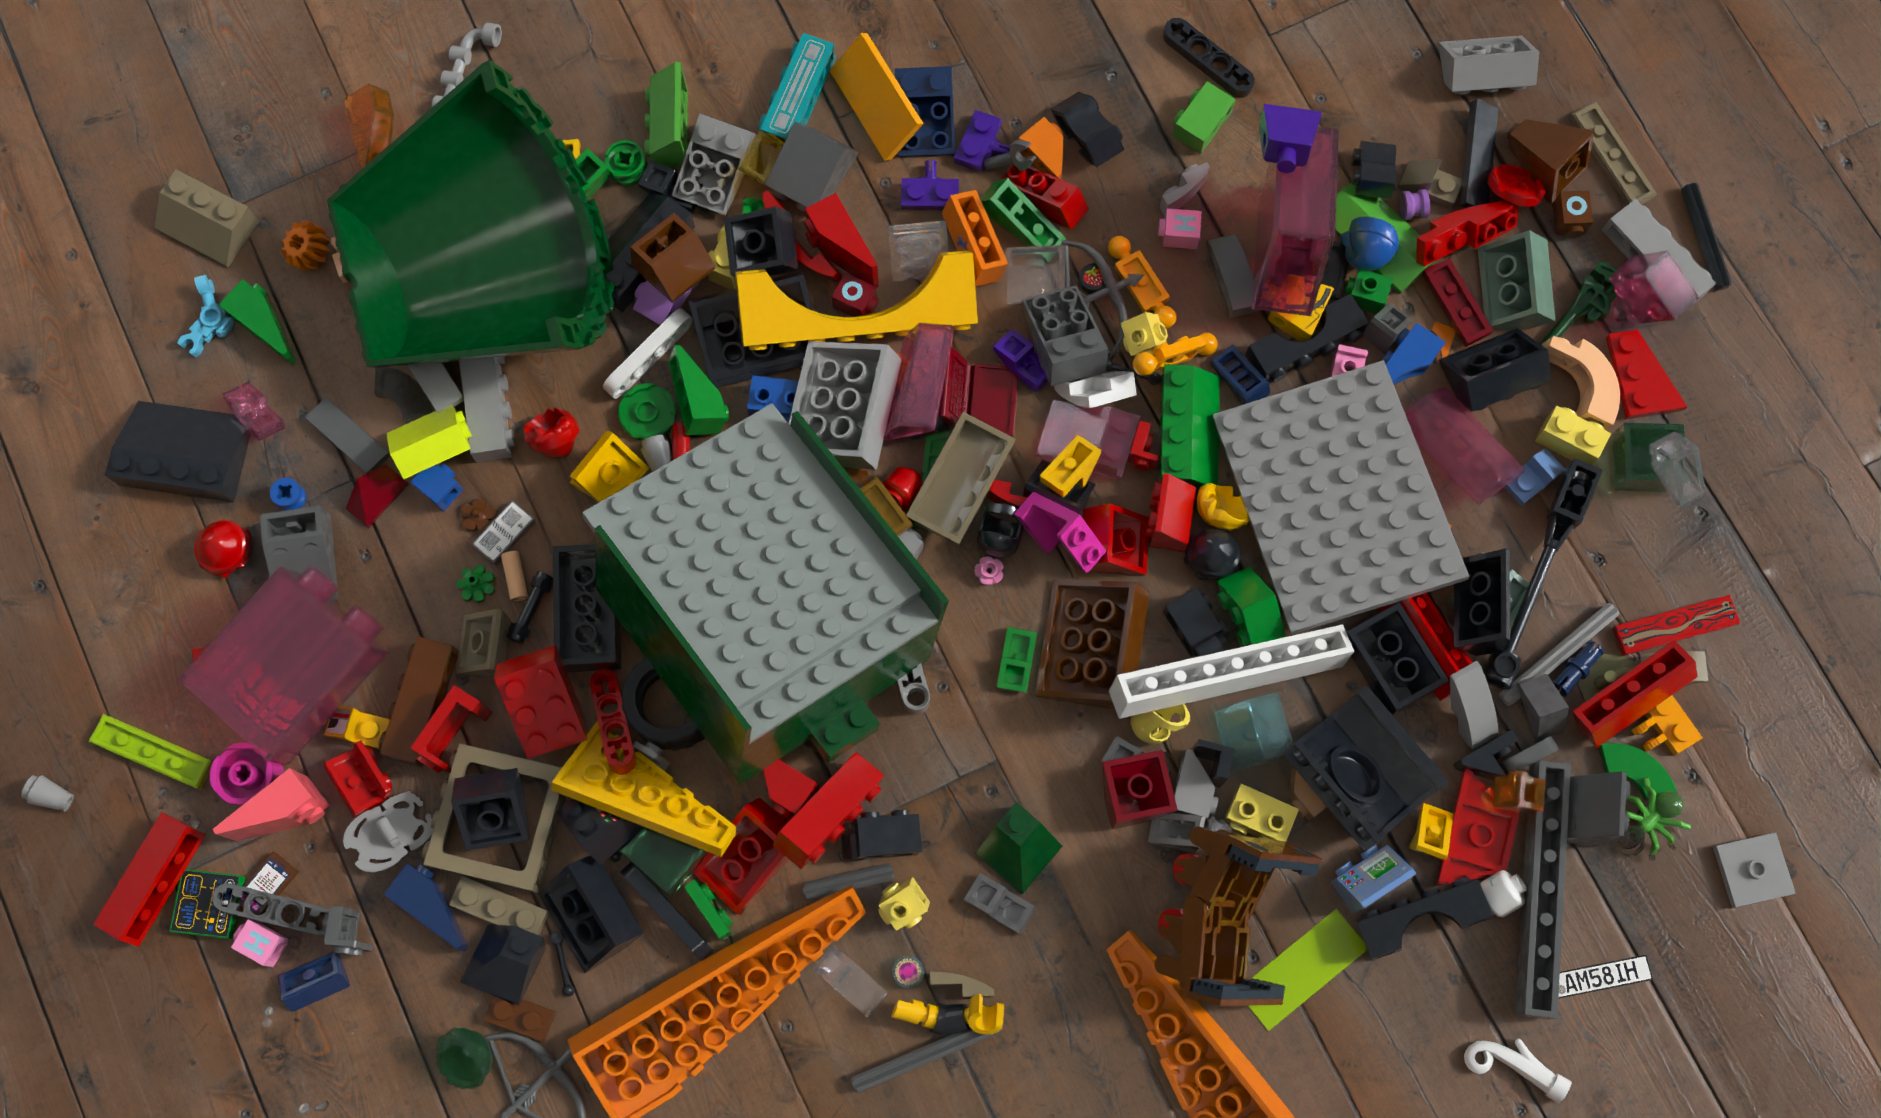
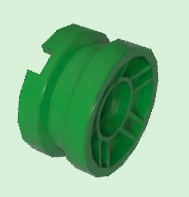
[605,140,647,186]

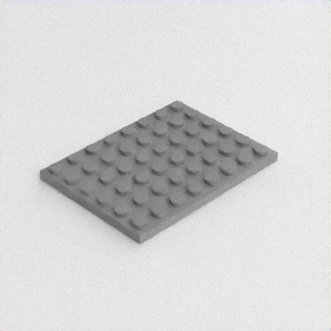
[1213,360,1469,635]

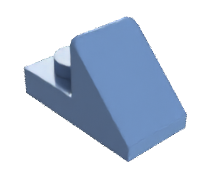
[1501,448,1566,506]

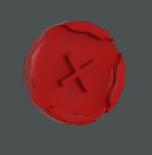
[1487,164,1545,207]

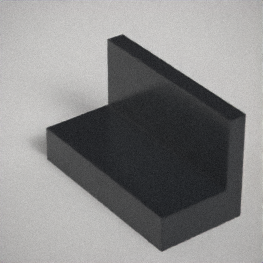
[1191,739,1235,788]

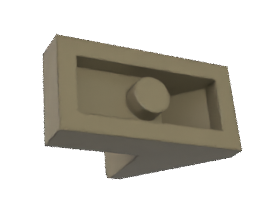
[1398,159,1462,208]

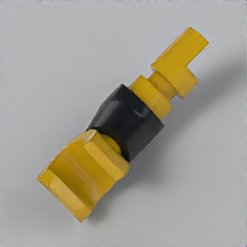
[891,993,1004,1035]

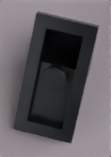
[1453,729,1519,781]

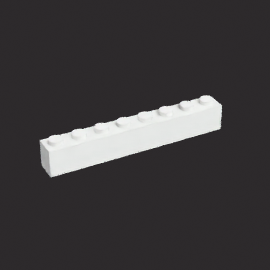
[1109,624,1354,719]

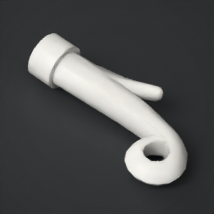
[1464,1038,1572,1104]

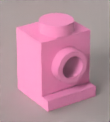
[1329,344,1368,377]

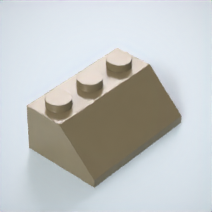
[154,169,259,268]

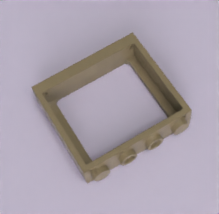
[422,743,566,893]

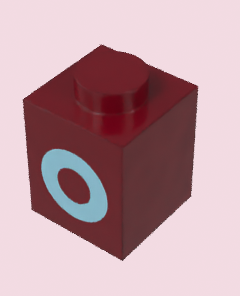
[831,272,879,317]

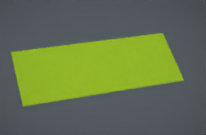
[1249,908,1367,1031]

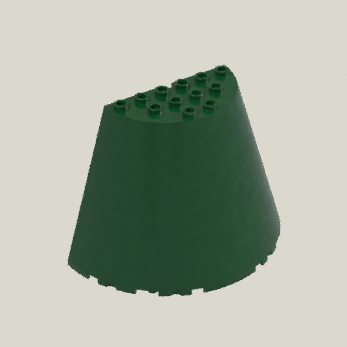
[327,60,614,368]

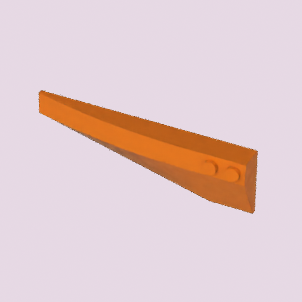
[567,885,867,1118]

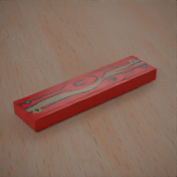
[1613,595,1740,656]

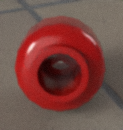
[882,467,923,511]

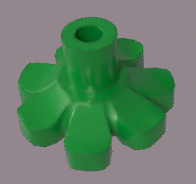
[456,565,495,603]

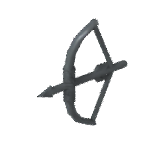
[1062,240,1144,359]
[484,1032,586,1118]

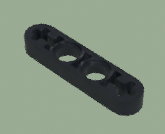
[1163,18,1255,98]
[620,861,713,961]

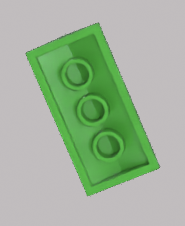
[1318,183,1436,294]

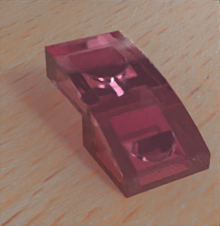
[222,382,285,441]

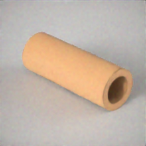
[501,551,528,602]

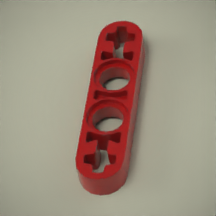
[590,669,637,775]

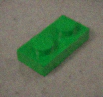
[684,879,733,941]

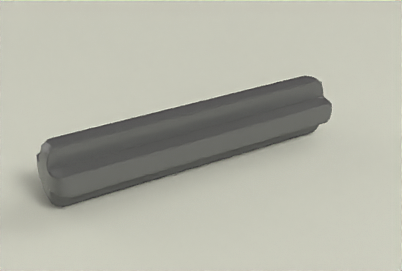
[802,863,894,900]

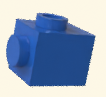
[411,463,464,512]

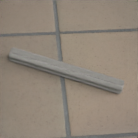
[1499,603,1619,706]

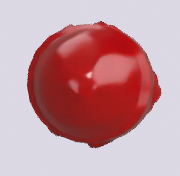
[523,407,580,458]
[194,520,251,578]

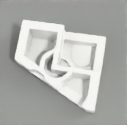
[1054,371,1137,408]

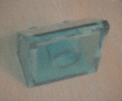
[1214,692,1293,772]

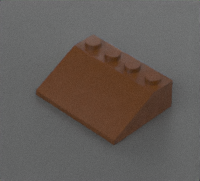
[1034,579,1150,709]

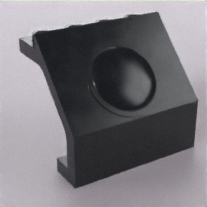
[1282,685,1449,852]

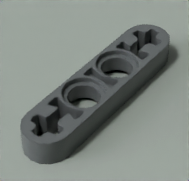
[212,883,329,936]

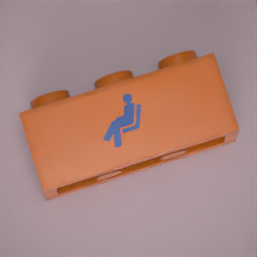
[941,190,1008,287]

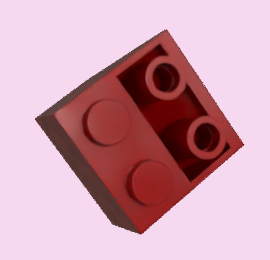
[1145,473,1196,552]

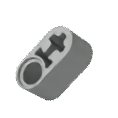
[897,663,930,715]

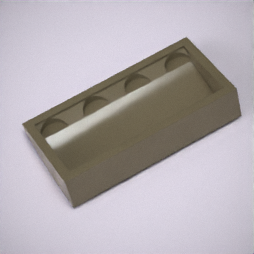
[906,412,1016,545]

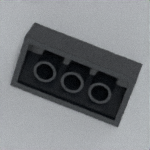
[606,193,695,312]

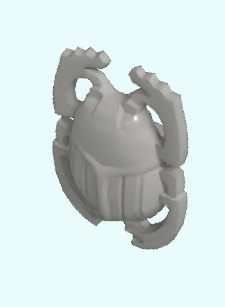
[343,791,434,872]

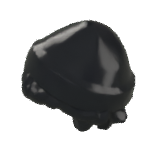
[1184,527,1241,580]

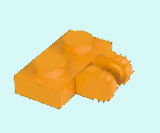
[1631,695,1703,755]

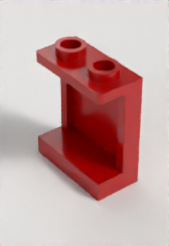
[411,685,493,773]

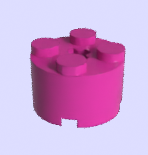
[210,742,284,807]

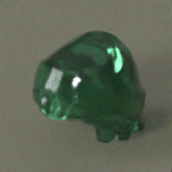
[435,1027,493,1090]

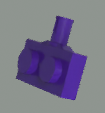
[954,110,1010,172]
[901,160,959,210]

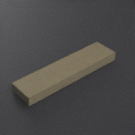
[1569,102,1657,206]

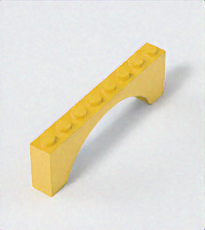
[735,250,978,350]

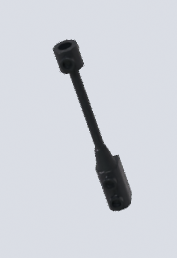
[1483,458,1603,690]

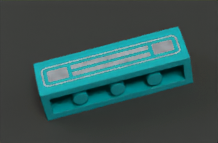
[758,33,836,149]

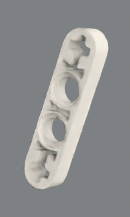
[603,308,693,399]

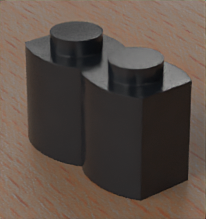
[1351,140,1396,199]

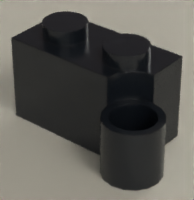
[1163,588,1229,658]
[841,810,922,861]

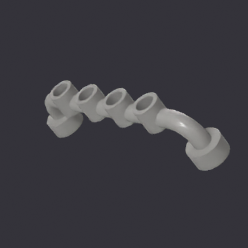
[432,22,502,107]

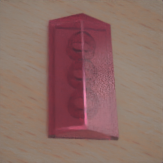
[884,323,954,440]
[1405,386,1525,505]

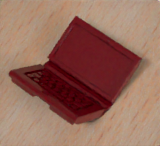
[937,346,1018,437]

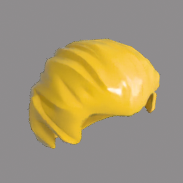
[1197,483,1249,531]

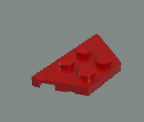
[1435,769,1520,886]

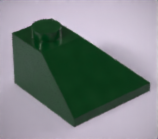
[975,802,1063,894]

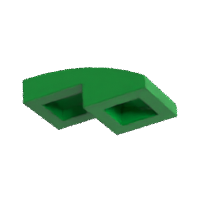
[997,627,1037,693]

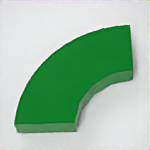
[1599,743,1678,800]

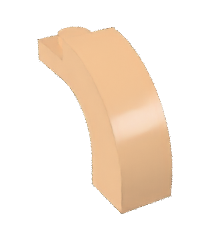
[1541,336,1620,430]

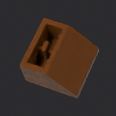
[630,213,715,303]

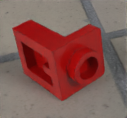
[1127,421,1160,471]

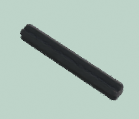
[1681,183,1732,291]

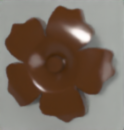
[460,497,497,533]

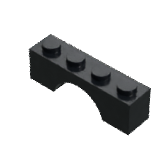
[1245,293,1369,383]
[1357,877,1493,961]

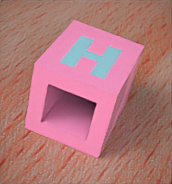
[1158,208,1202,249]
[231,919,290,967]

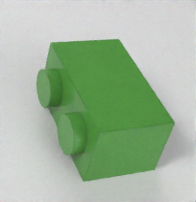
[1172,81,1236,154]

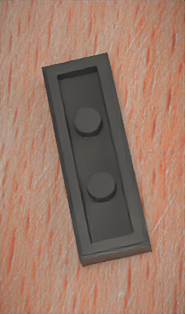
[305,397,391,474]

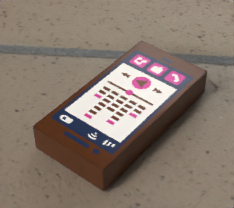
[239,852,299,921]

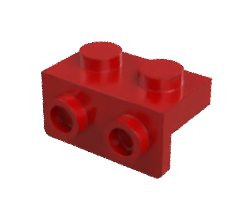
[323,740,392,818]

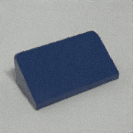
[278,952,350,1011]

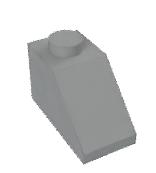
[1173,748,1218,821]

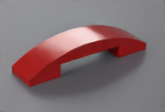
[763,190,842,282]

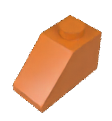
[1019,117,1063,179]

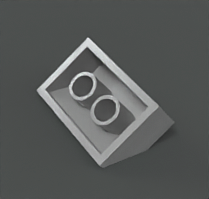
[1439,36,1539,95]

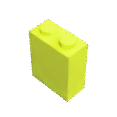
[386,405,472,479]

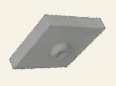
[1713,832,1796,908]

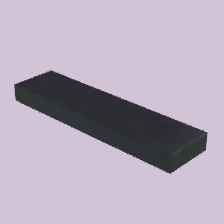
[1460,98,1499,208]

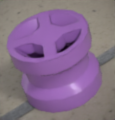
[1400,189,1430,220]

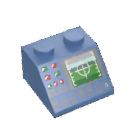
[1330,845,1416,913]

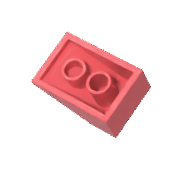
[212,768,330,842]

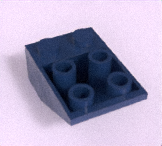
[894,66,955,156]

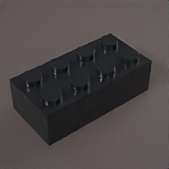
[553,544,621,672]

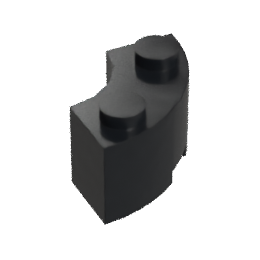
[1051,92,1125,167]

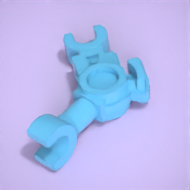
[178,275,234,358]

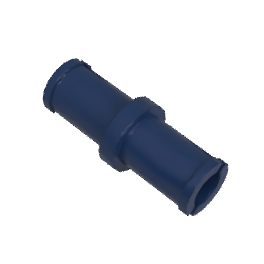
[1552,640,1604,697]

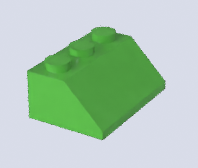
[645,62,688,167]

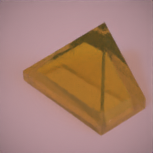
[738,130,784,185]

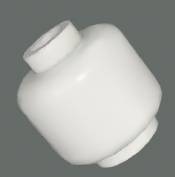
[1480,870,1527,918]

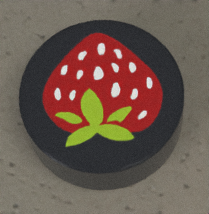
[1079,263,1106,294]

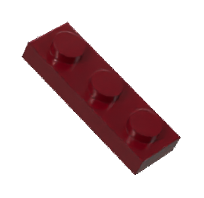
[1422,258,1493,347]

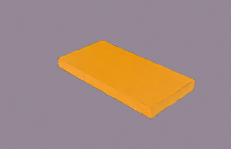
[830,33,923,161]

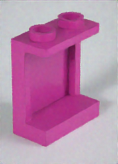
[1014,492,1106,573]

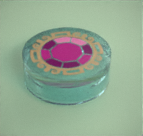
[892,956,924,988]

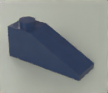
[384,863,469,951]

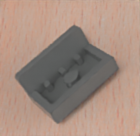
[323,905,373,956]

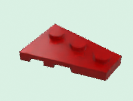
[1606,329,1687,419]

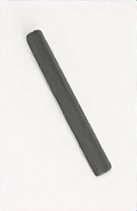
[851,1028,1001,1093]

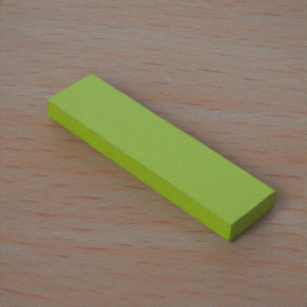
[88,714,213,790]

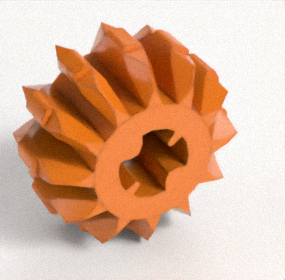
[280,220,331,271]

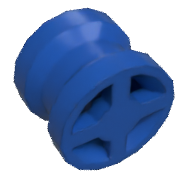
[270,477,307,511]

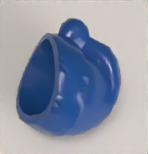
[1340,217,1399,271]

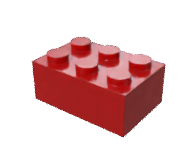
[494,645,588,759]

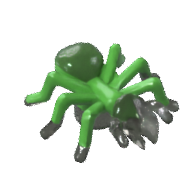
[1618,777,1691,861]

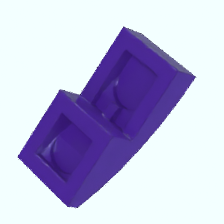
[993,329,1048,392]

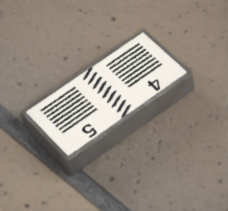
[472,500,536,565]

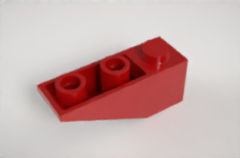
[1000,164,1089,230]

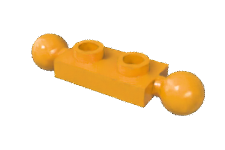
[1108,236,1176,329]
[1132,333,1218,376]

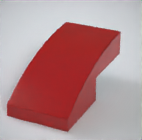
[986,480,1028,509]

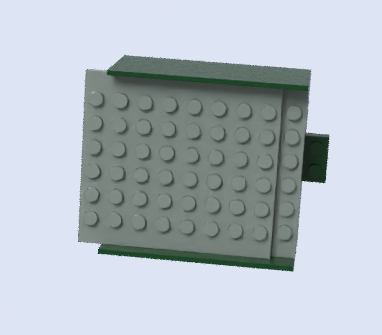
[582,403,949,783]

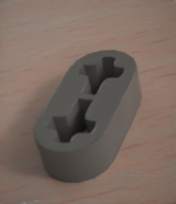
[1500,736,1559,777]

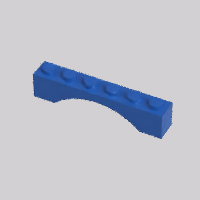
[1382,322,1446,385]

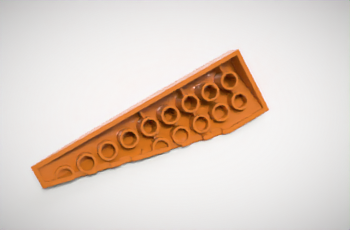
[1106,929,1295,1118]

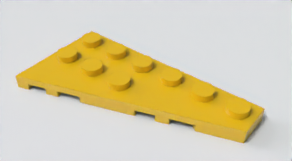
[551,720,736,857]

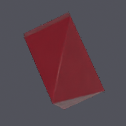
[346,465,409,528]

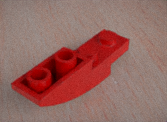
[1416,201,1518,267]

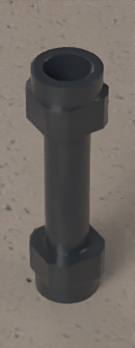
[506,571,553,644]

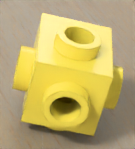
[1120,312,1168,357]
[878,876,930,931]

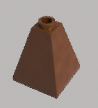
[1507,119,1594,204]

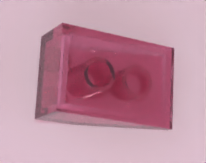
[1036,401,1140,481]

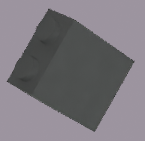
[765,122,859,212]

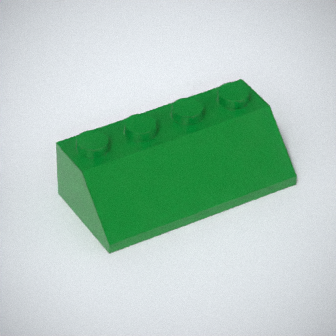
[1158,364,1220,490]

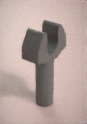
[984,139,1036,171]

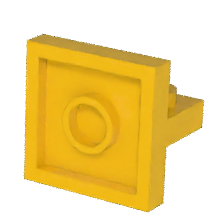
[570,430,649,503]

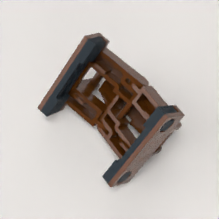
[1155,826,1322,1006]

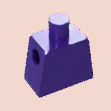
[1259,104,1322,173]

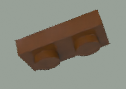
[483,996,556,1042]

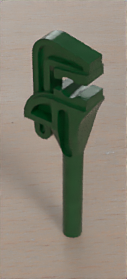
[1540,261,1627,344]

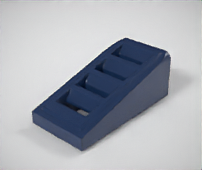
[1210,345,1270,405]

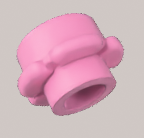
[974,556,1004,585]

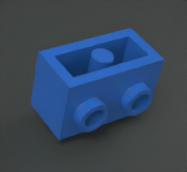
[747,375,799,423]

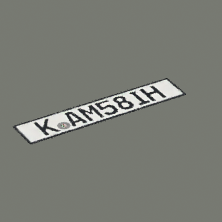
[1558,955,1653,999]

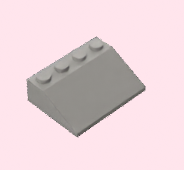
[788,341,902,470]

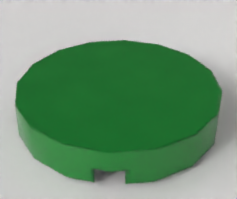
[617,383,677,441]

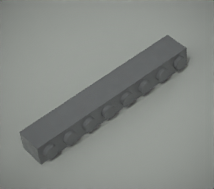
[1515,760,1571,1020]

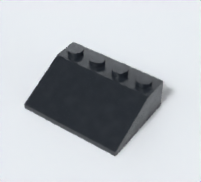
[689,271,813,388]
[105,401,254,502]

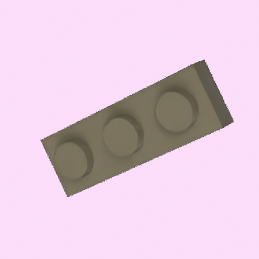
[449,876,549,935]

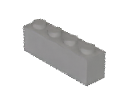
[1601,199,1716,314]
[459,356,515,463]

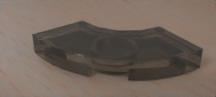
[375,367,434,424]

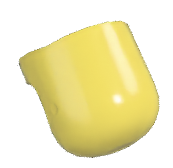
[1130,704,1190,745]

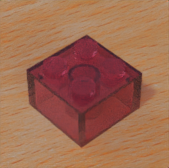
[1609,251,1700,324]

